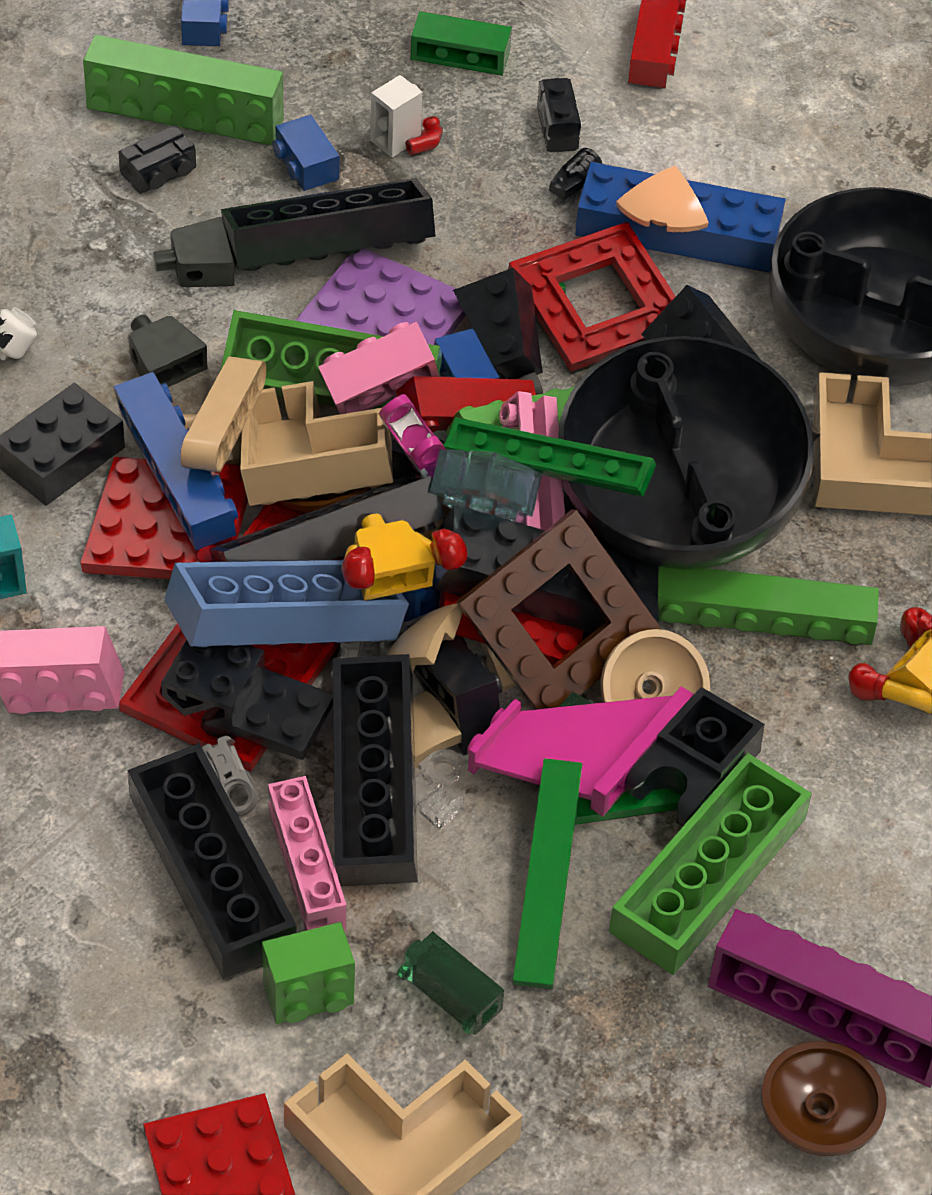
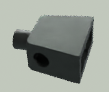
[153,217,235,287]
[129,315,208,387]

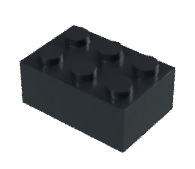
[0,382,125,506]

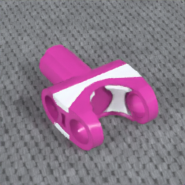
[379,394,452,479]

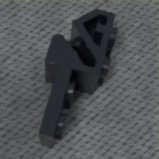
[161,640,333,760]

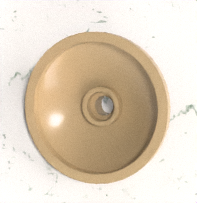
[601,629,710,703]

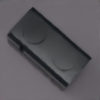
[537,78,581,152]
[118,125,196,194]

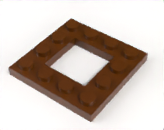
[456,509,661,710]

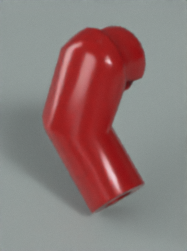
[405,116,443,155]

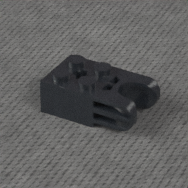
[625,687,765,827]

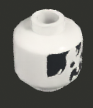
[0,307,37,361]

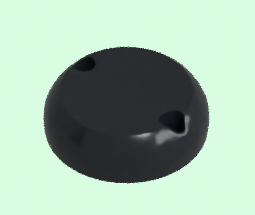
[769,187,932,386]
[558,336,814,569]

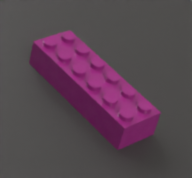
[708,909,932,1088]

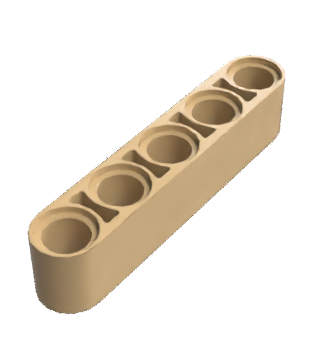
[181,357,266,472]

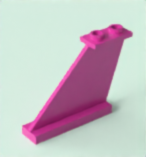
[467,686,694,816]

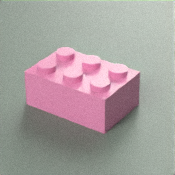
[318,322,439,415]
[0,626,124,714]

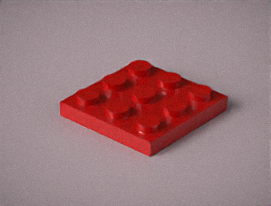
[143,1093,295,1195]

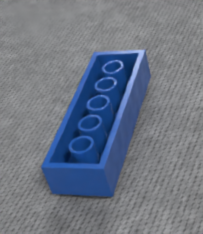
[575,162,786,272]

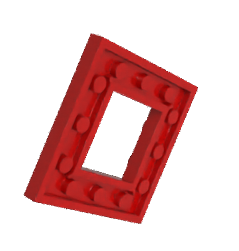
[508,222,676,372]

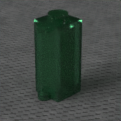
[396,931,504,1035]

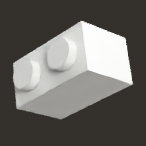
[370,75,422,157]

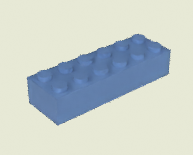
[164,560,409,647]

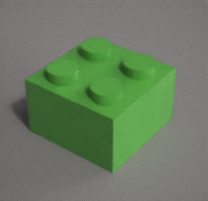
[262,922,355,1024]

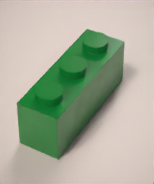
[410,11,512,76]

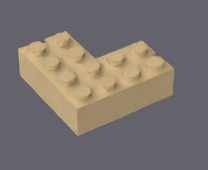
[814,373,932,515]
[240,381,393,506]
[284,1053,523,1195]

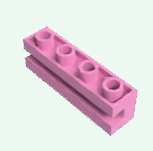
[499,391,565,530]
[268,776,346,931]

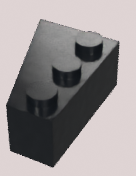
[453,268,543,379]
[413,634,502,756]

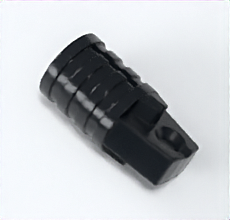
[549,148,602,200]

